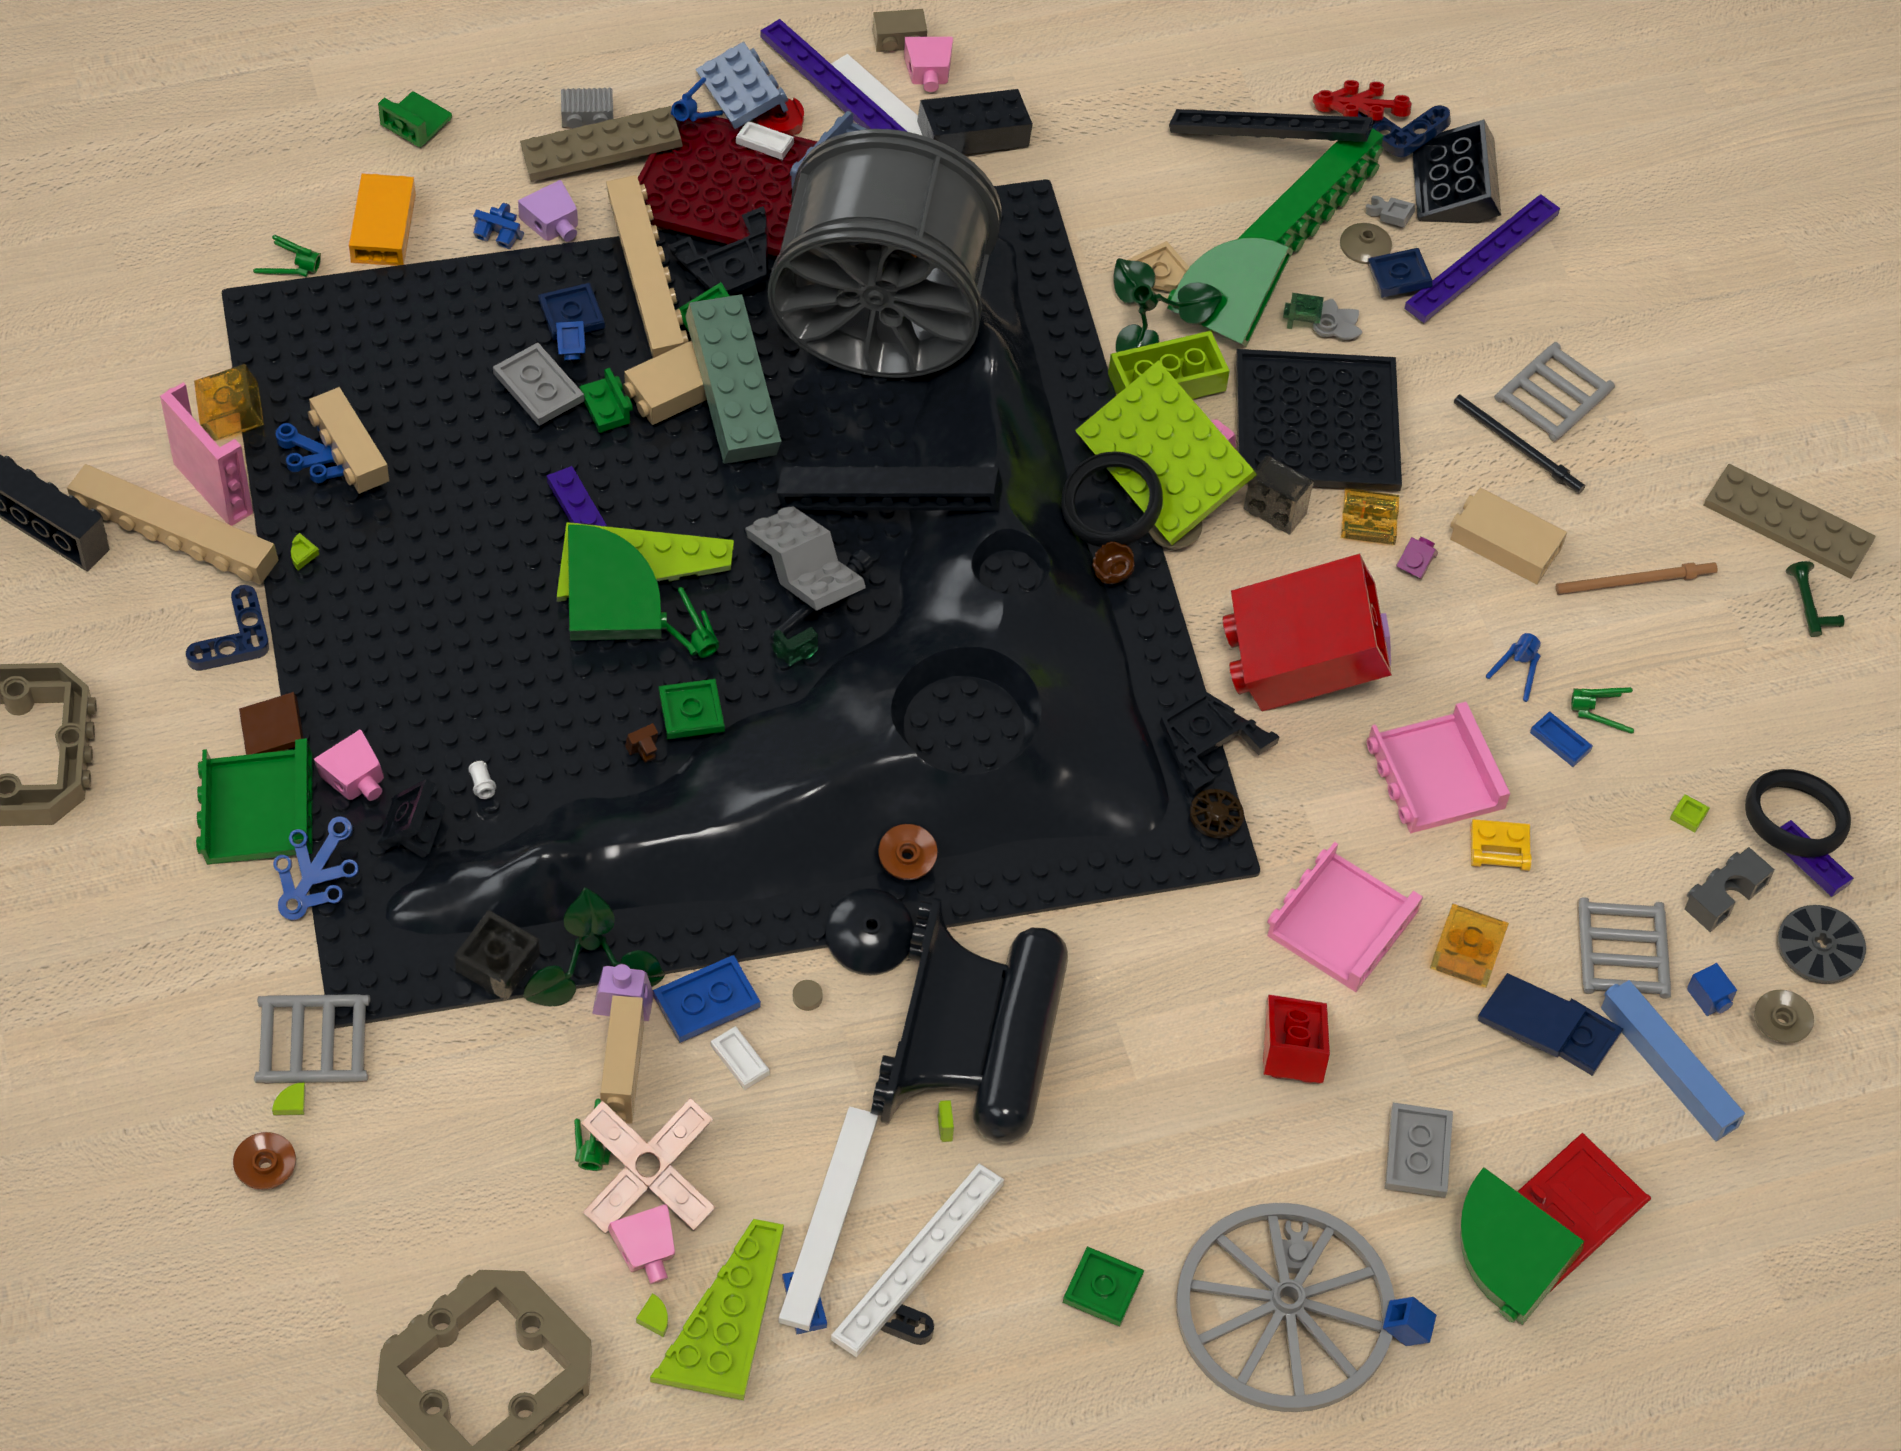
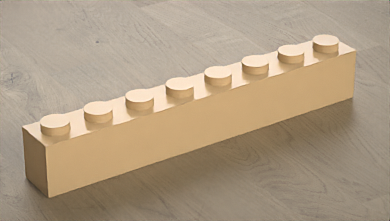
[606,175,689,358]
[67,464,279,585]

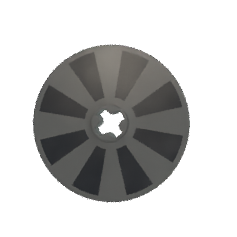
[1777,905,1866,984]

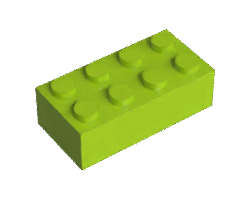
[1108,331,1230,399]

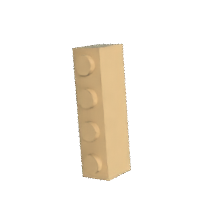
[308,387,389,493]

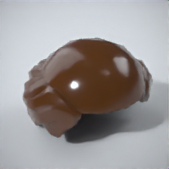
[1093,542,1135,584]

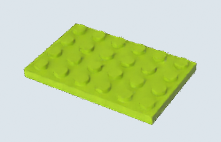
[1075,360,1257,545]

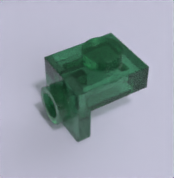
[1283,292,1324,329]
[772,627,818,666]

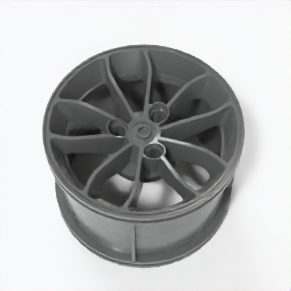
[768,129,1002,378]

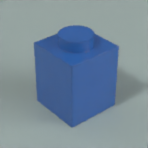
[1687,963,1737,1016]
[1383,1297,1437,1346]

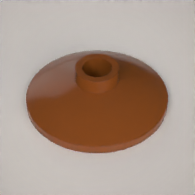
[879,824,937,880]
[233,1132,296,1190]

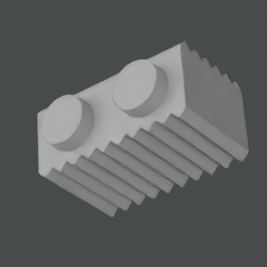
[561,87,613,129]

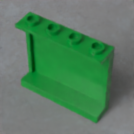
[196,738,313,865]

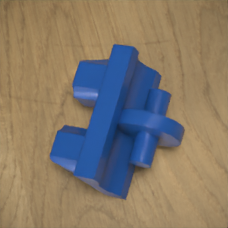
[473,203,524,249]

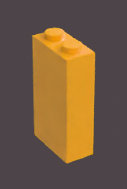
[349,173,416,266]

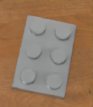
[493,343,584,426]
[1385,1102,1453,1198]

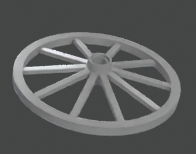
[1176,1203,1395,1412]

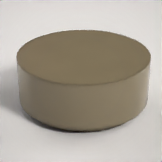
[793,980,823,1011]

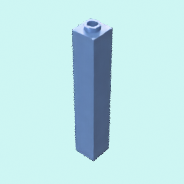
[1601,980,1745,1142]

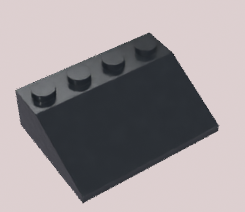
[1413,119,1501,223]

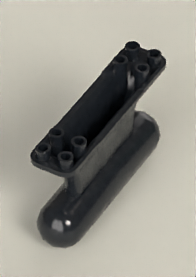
[871,898,1068,1143]

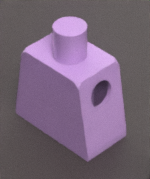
[518,180,578,242]
[592,964,653,1021]

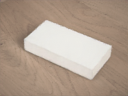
[736,121,794,160]
[711,1026,770,1090]

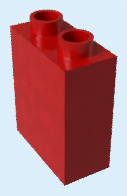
[1223,553,1392,711]

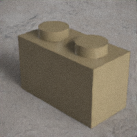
[873,9,927,52]

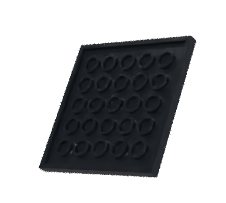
[1236,349,1402,491]

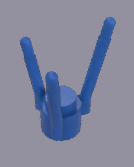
[671,77,723,121]
[1486,633,1541,702]

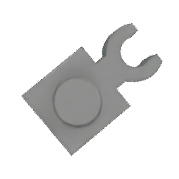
[1366,196,1415,227]
[1282,1220,1313,1275]

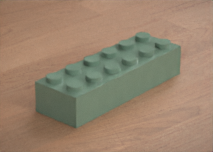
[686,294,781,464]

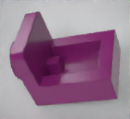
[1396,536,1438,580]

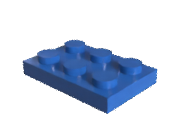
[653,955,761,1043]

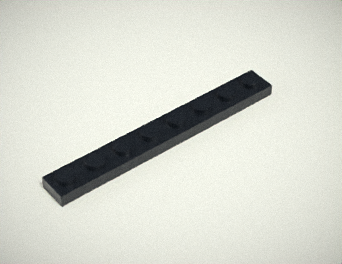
[1169,109,1373,142]

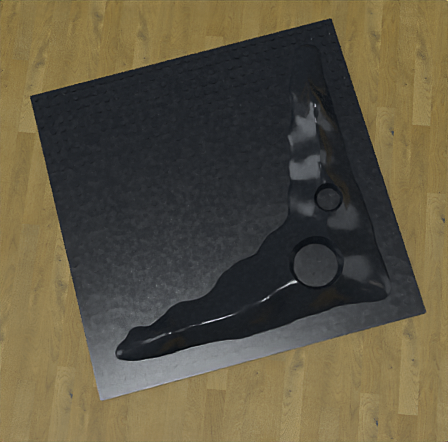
[221,179,1260,1029]

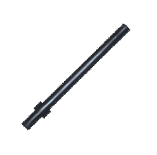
[1454,394,1586,494]

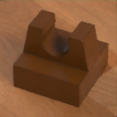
[625,723,658,763]

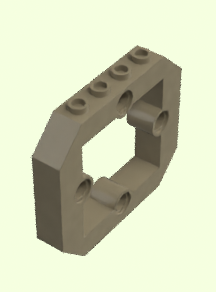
[0,663,97,826]
[376,1270,592,1451]

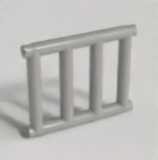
[1494,342,1615,442]
[1578,897,1671,999]
[254,994,370,1083]

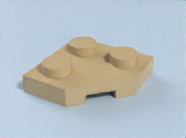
[1127,241,1189,292]

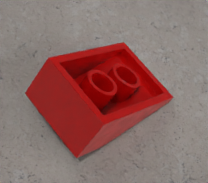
[1263,994,1330,1083]

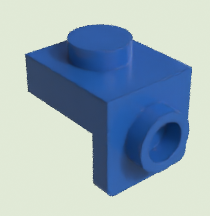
[556,321,586,360]

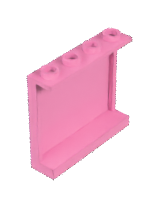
[160,382,253,526]
[1367,702,1510,834]
[1267,842,1423,992]

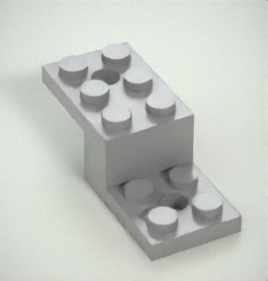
[745,507,866,610]

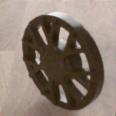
[1190,789,1244,838]

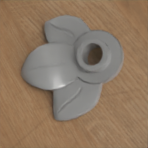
[1313,299,1362,340]

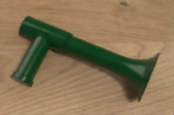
[1786,561,1845,637]

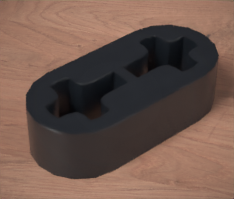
[880,1304,934,1345]

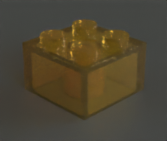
[194,364,264,441]
[1430,904,1509,988]

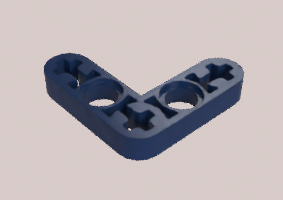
[1358,105,1451,157]
[186,585,269,671]

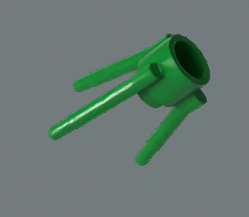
[253,234,321,277]
[667,587,719,658]
[1571,687,1634,734]
[574,1098,611,1171]

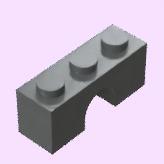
[1685,847,1775,932]

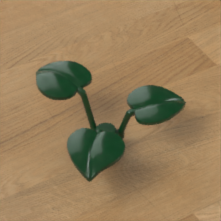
[1114,258,1222,352]
[524,887,665,1007]

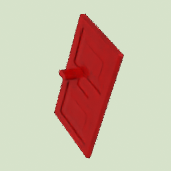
[1517,1132,1651,1295]

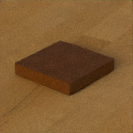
[239,692,304,755]

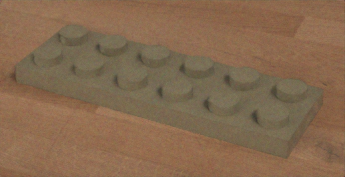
[520,106,683,182]
[1703,464,1876,579]

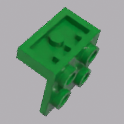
[378,91,452,148]

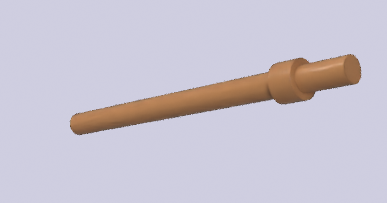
[1556,562,1718,594]

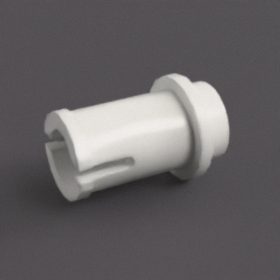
[468,761,496,799]

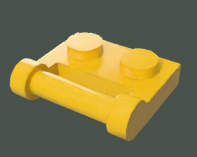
[1471,819,1532,871]

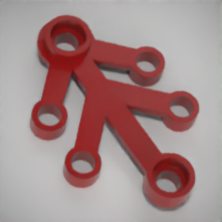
[1313,80,1412,120]

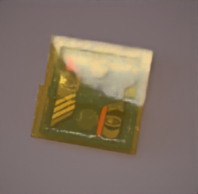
[1341,488,1399,545]

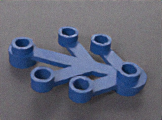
[276,423,344,483]
[273,817,359,920]

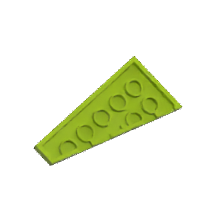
[557,522,734,602]
[650,1219,784,1400]

